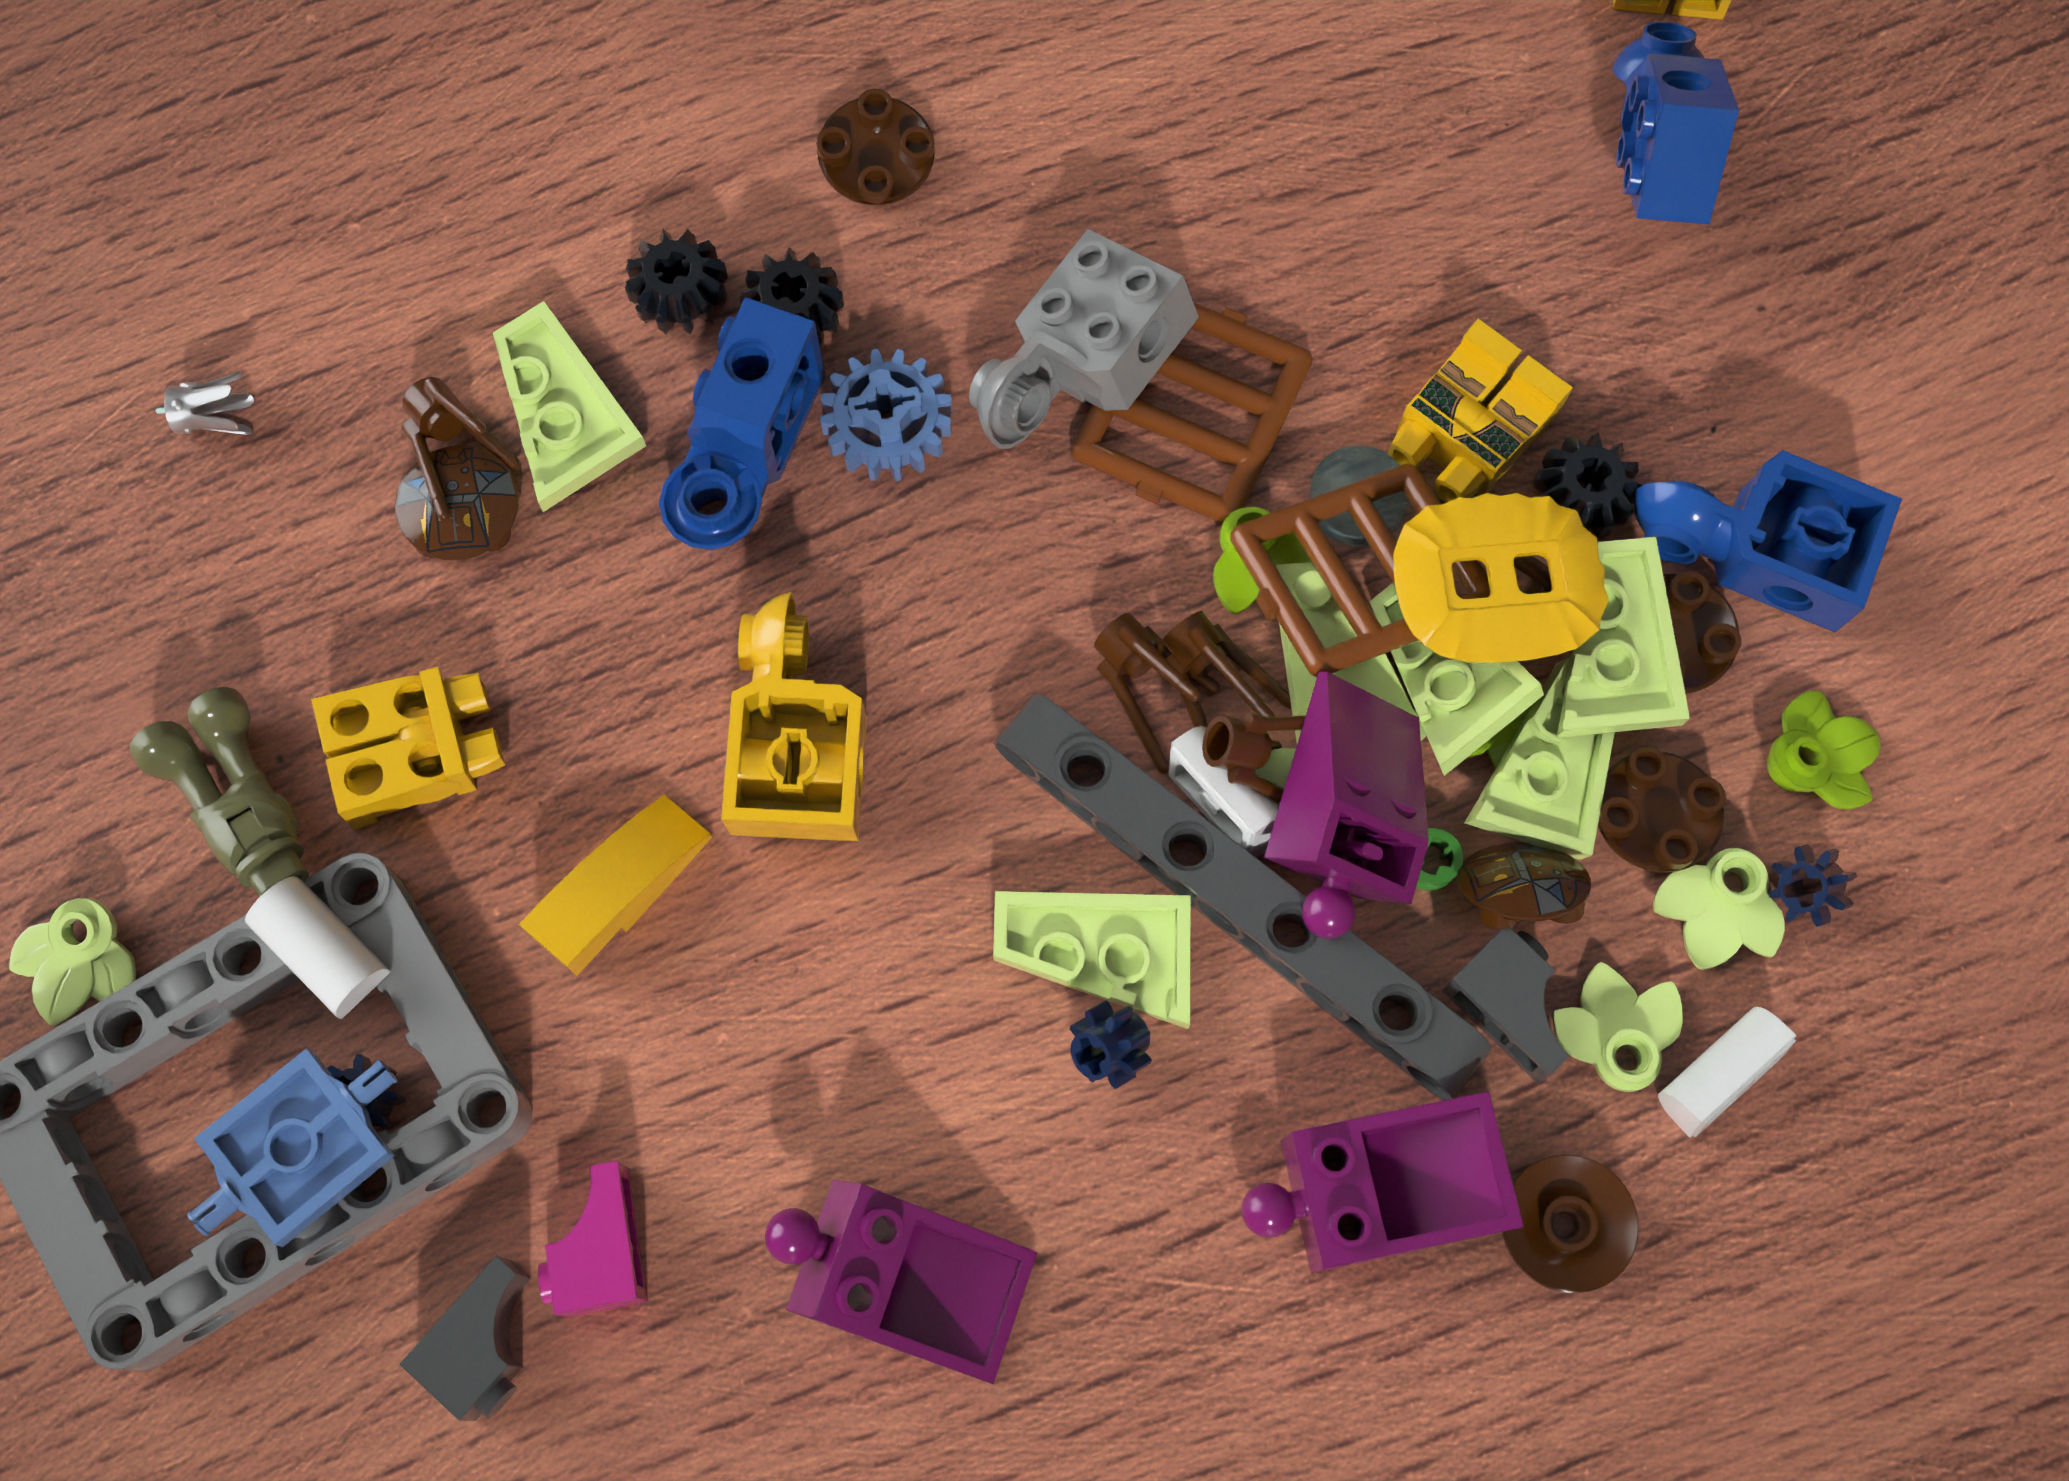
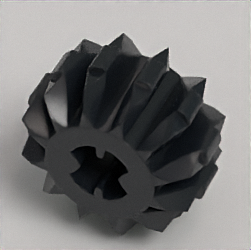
[625,229,728,335]
[740,247,844,346]
[1533,432,1643,539]

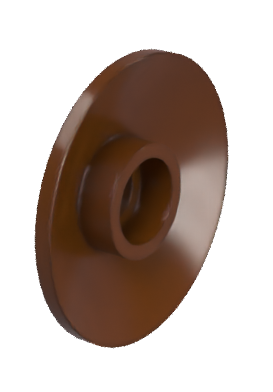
[1502,1155,1639,1293]

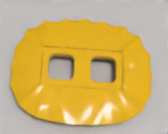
[1393,493,1609,663]

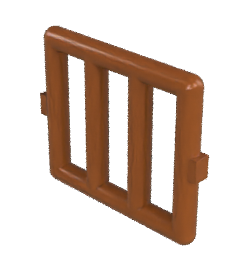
[1071,302,1312,524]
[1230,464,1490,677]

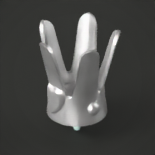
[156,371,255,435]

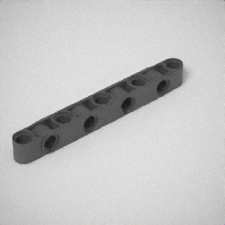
[994,694,1492,1100]

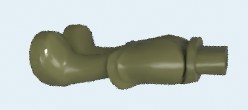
[129,687,309,897]

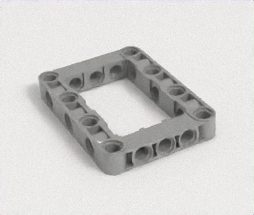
[0,853,533,1371]

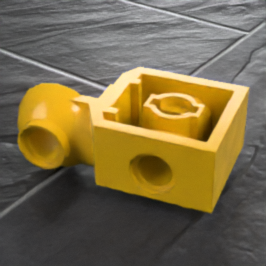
[721,592,867,842]

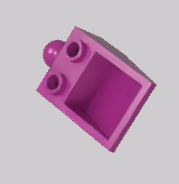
[1264,672,1429,939]
[1241,1092,1524,1274]
[765,1180,1038,1384]

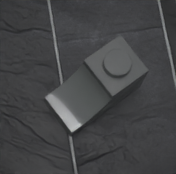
[1442,928,1570,1084]
[399,1256,530,1421]

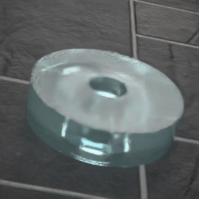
[1308,446,1409,546]

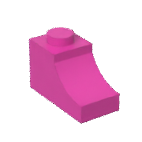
[538,1161,648,1318]

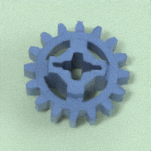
[820,349,953,481]

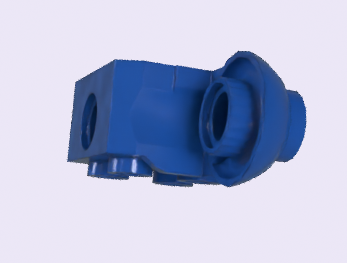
[1612,22,1739,225]
[659,297,826,551]
[1633,450,1902,633]

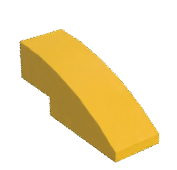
[518,795,713,976]

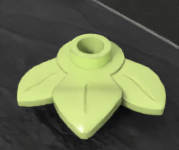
[1653,848,1785,970]
[9,898,136,1026]
[1552,962,1683,1092]

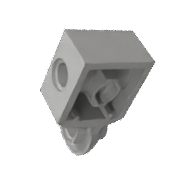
[969,229,1199,449]

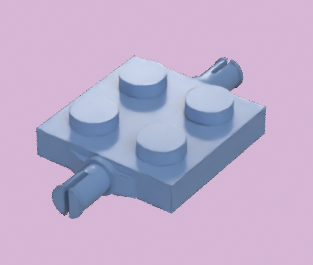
[187,1048,398,1247]

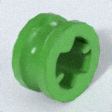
[1416,828,1463,891]

